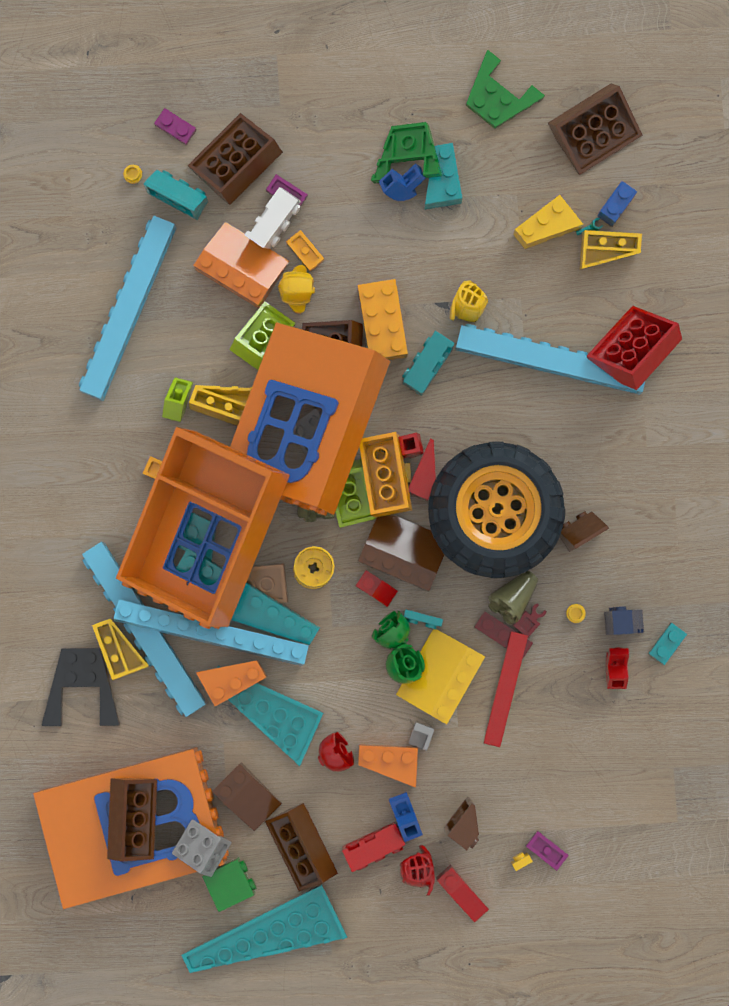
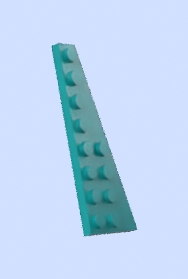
[176,549,320,645]
[181,884,347,973]

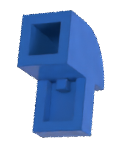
[379,163,426,201]
[389,792,423,842]

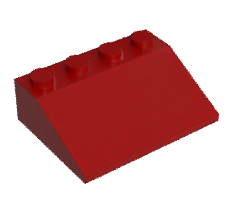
[587,306,682,390]

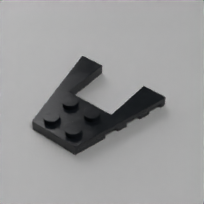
[42,648,120,726]

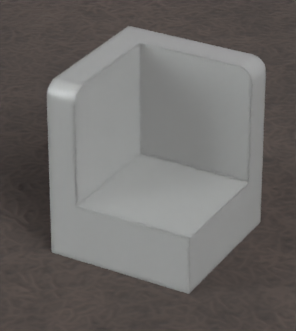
[408,722,434,751]

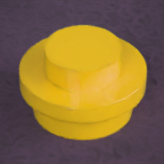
[123,165,142,184]
[566,604,586,623]

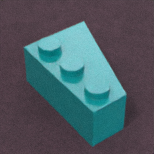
[424,143,462,210]
[402,330,455,396]

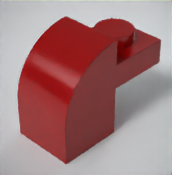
[398,432,424,459]
[606,647,629,689]

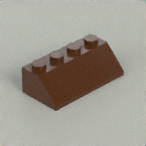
[107,778,157,862]
[444,796,479,851]
[265,803,338,892]

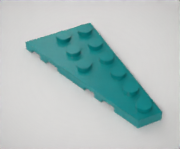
[217,665,324,766]

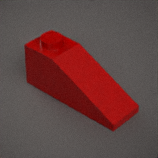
[409,438,436,502]
[436,864,489,923]

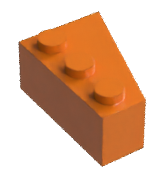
[196,660,267,706]
[358,744,418,788]

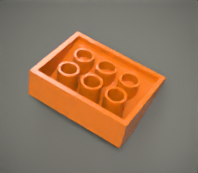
[193,222,290,309]

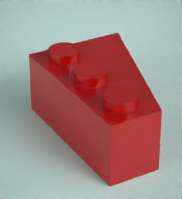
[342,822,405,872]

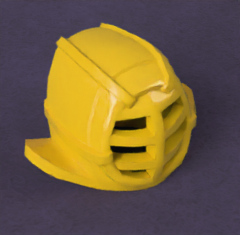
[278,265,315,314]
[449,280,488,323]

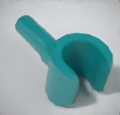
[576,218,603,236]

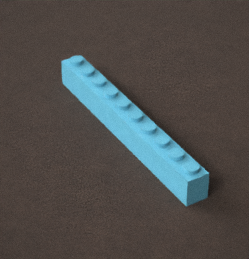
[79,215,177,401]
[455,324,645,395]
[82,542,207,717]
[114,599,309,666]

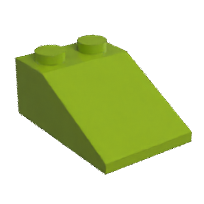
[229,302,296,370]
[335,459,377,528]

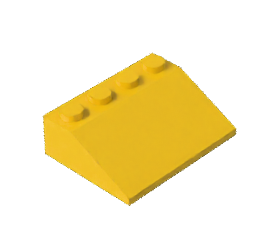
[396,629,485,724]

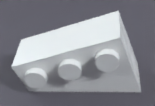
[245,187,301,249]

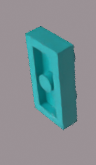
[404,609,443,629]
[648,623,687,665]

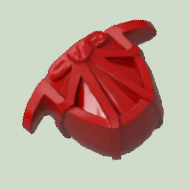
[400,845,435,896]

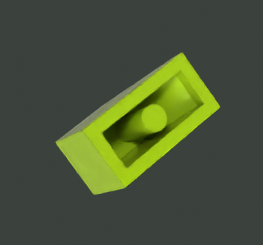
[162,377,193,422]

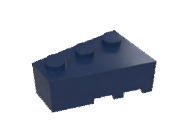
[604,606,644,635]

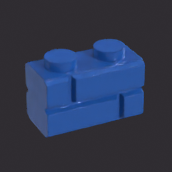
[597,181,637,227]

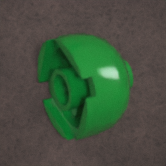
[372,611,410,649]
[385,644,425,684]

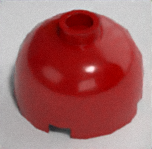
[318,732,354,772]

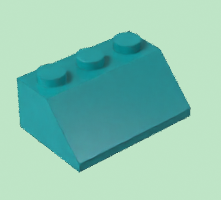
[143,170,208,220]

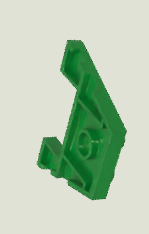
[466,50,545,129]
[371,122,442,184]

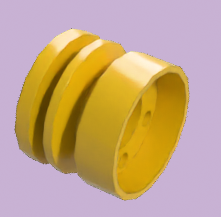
[293,546,335,589]

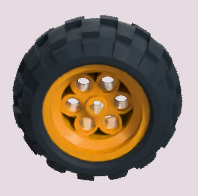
[428,441,565,578]

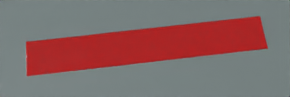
[484,631,528,747]

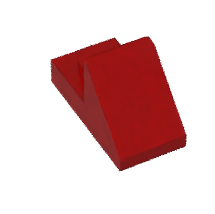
[356,570,398,607]

